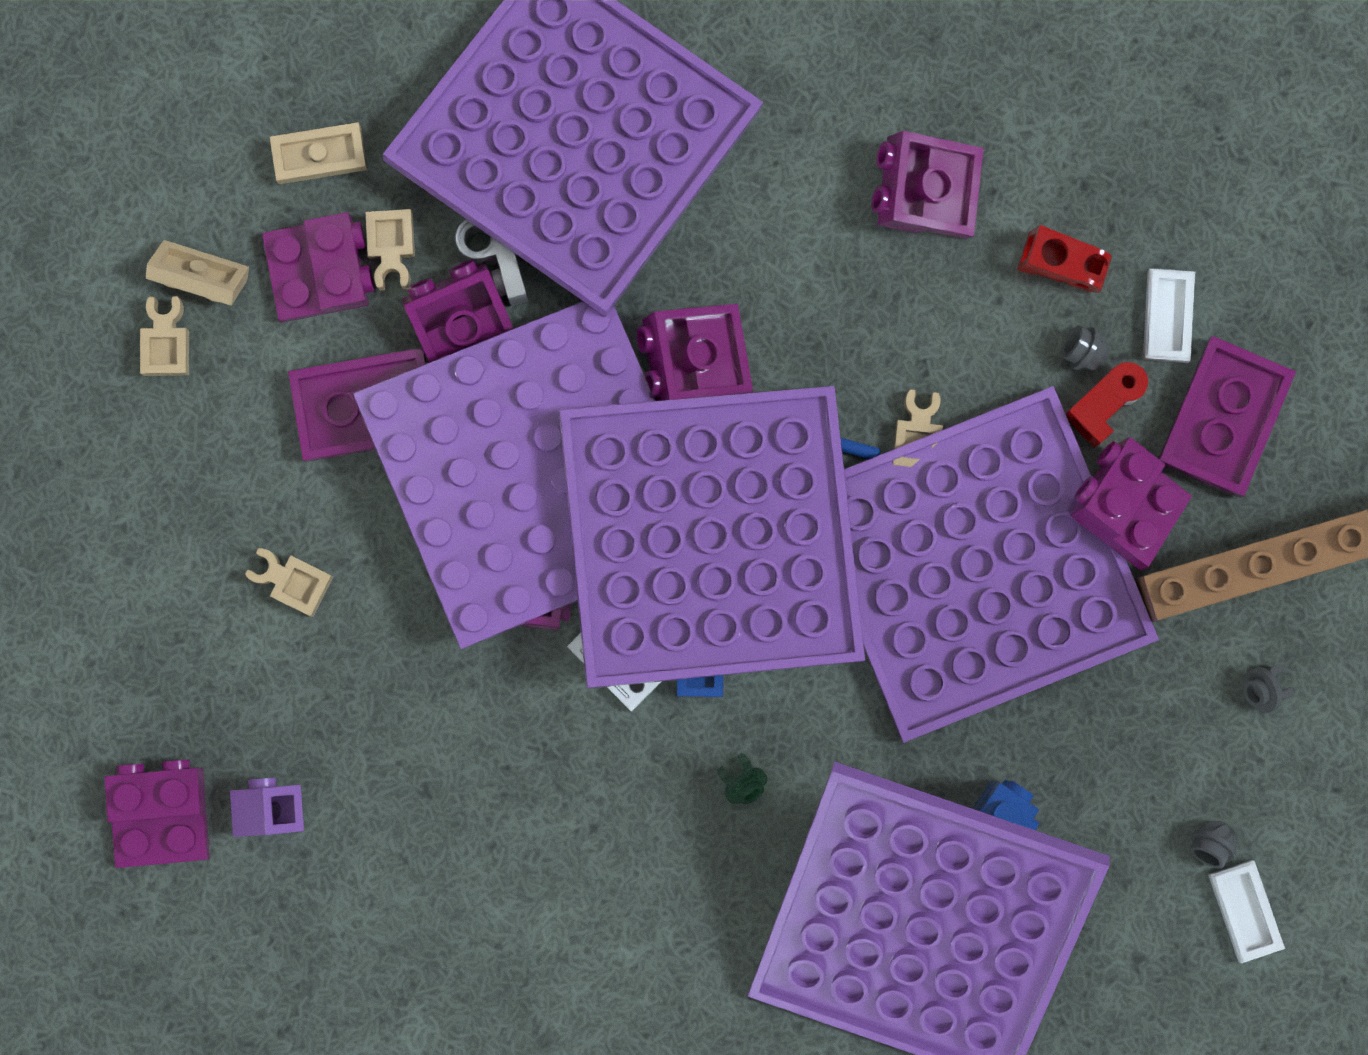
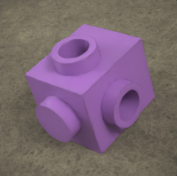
[230,778,304,837]

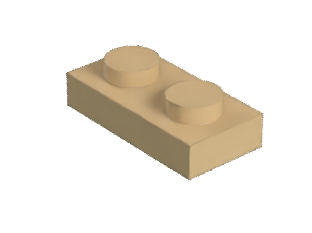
[270,122,368,184]
[145,240,249,306]

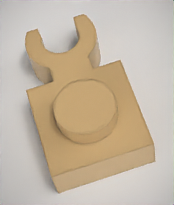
[366,209,415,291]
[140,296,189,376]
[893,389,943,467]
[245,548,334,617]

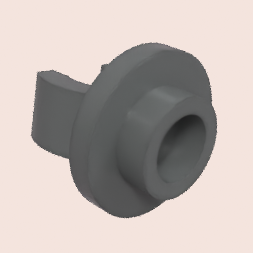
[1243,665,1294,713]

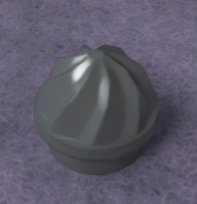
[1061,325,1109,371]
[1190,821,1237,868]

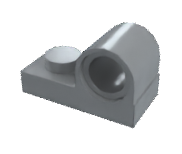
[455,219,528,307]

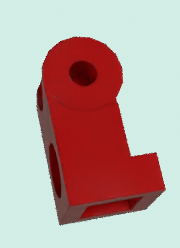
[1017,225,1112,293]
[1065,362,1148,449]

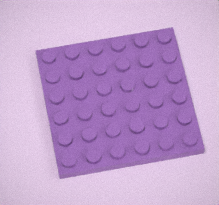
[383,0,763,317]
[353,301,655,650]
[559,386,865,689]
[844,386,1159,743]
[748,761,1110,1055]

